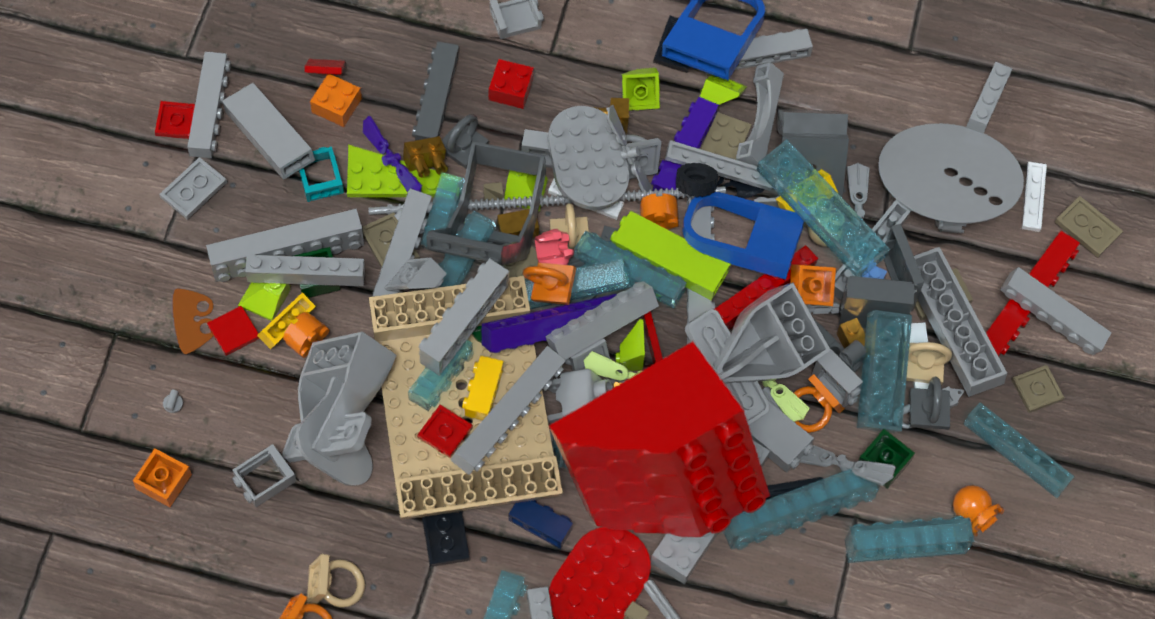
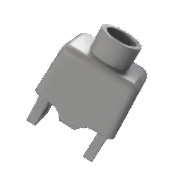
[547,369,614,424]

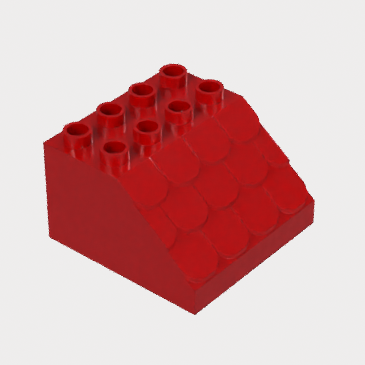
[549,341,770,537]

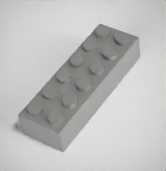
[419,258,509,376]

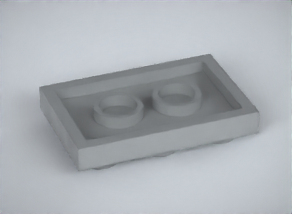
[159,157,227,220]

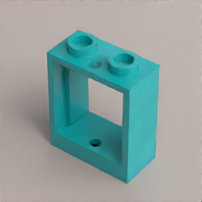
[299,147,344,202]

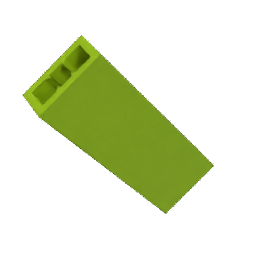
[610,211,731,301]

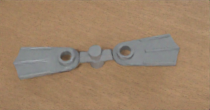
[606,105,652,192]
[846,163,872,264]
[800,445,895,486]

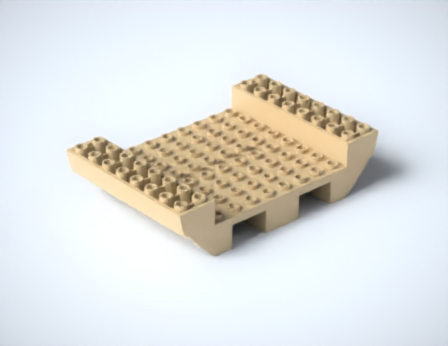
[369,276,563,520]

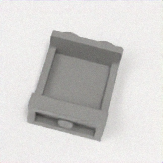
[489,0,544,39]

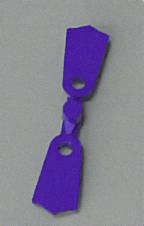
[363,116,422,192]

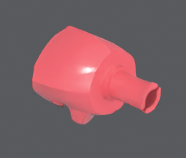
[535,229,574,265]

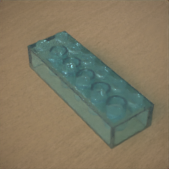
[857,310,912,433]
[845,516,974,563]

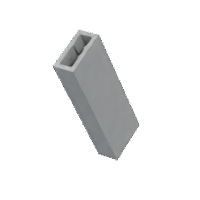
[222,83,315,180]
[749,401,814,472]

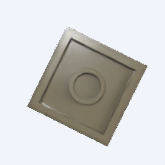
[1012,365,1065,413]

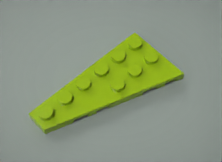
[347,145,460,198]

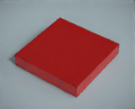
[305,59,345,75]
[155,101,195,139]
[207,306,260,356]
[417,405,473,458]

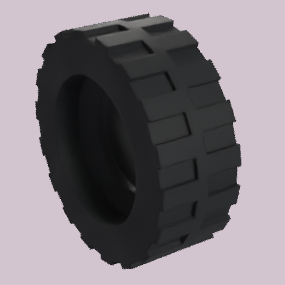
[676,163,718,197]

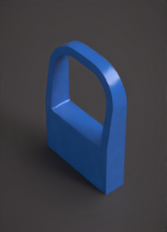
[662,0,765,80]
[682,192,806,279]

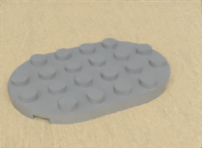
[547,106,629,210]

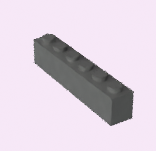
[412,41,459,141]

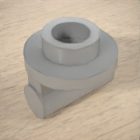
[163,390,183,413]

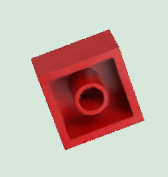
[488,59,534,109]

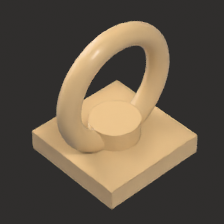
[550,203,591,255]
[903,342,952,385]
[307,554,365,607]

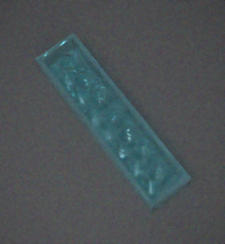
[757,139,890,277]
[723,461,881,550]

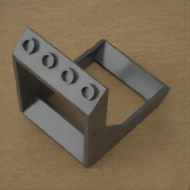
[426,141,546,265]

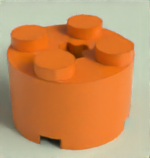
[640,193,679,230]
[283,312,330,358]

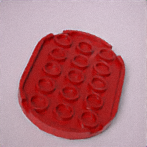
[549,527,651,619]

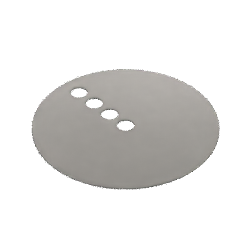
[878,124,1024,223]

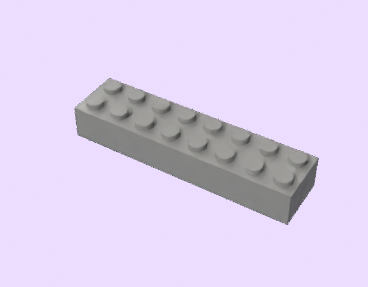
[206,209,364,282]
[914,247,1007,397]
[651,441,770,584]

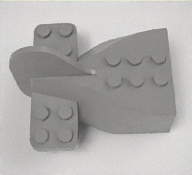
[685,283,831,425]
[282,332,396,486]

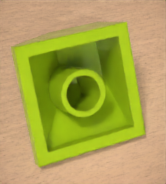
[622,68,660,110]
[700,75,747,105]
[504,170,548,212]
[238,282,290,321]
[615,319,645,371]

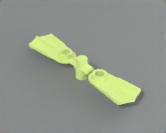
[584,351,641,381]
[762,380,810,422]

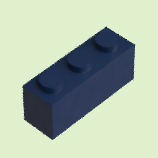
[509,500,573,549]

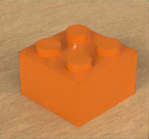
[310,74,362,127]
[790,264,836,306]
[133,448,192,508]

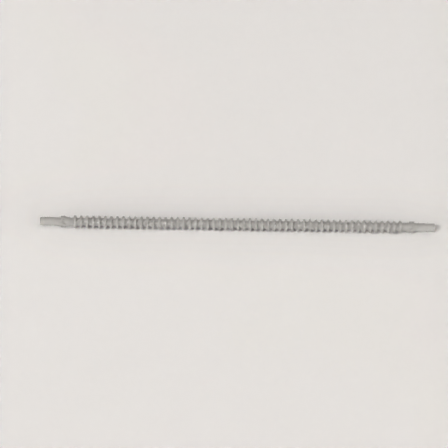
[369,187,726,215]

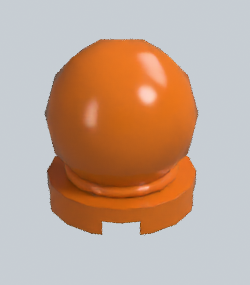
[952,485,1004,536]

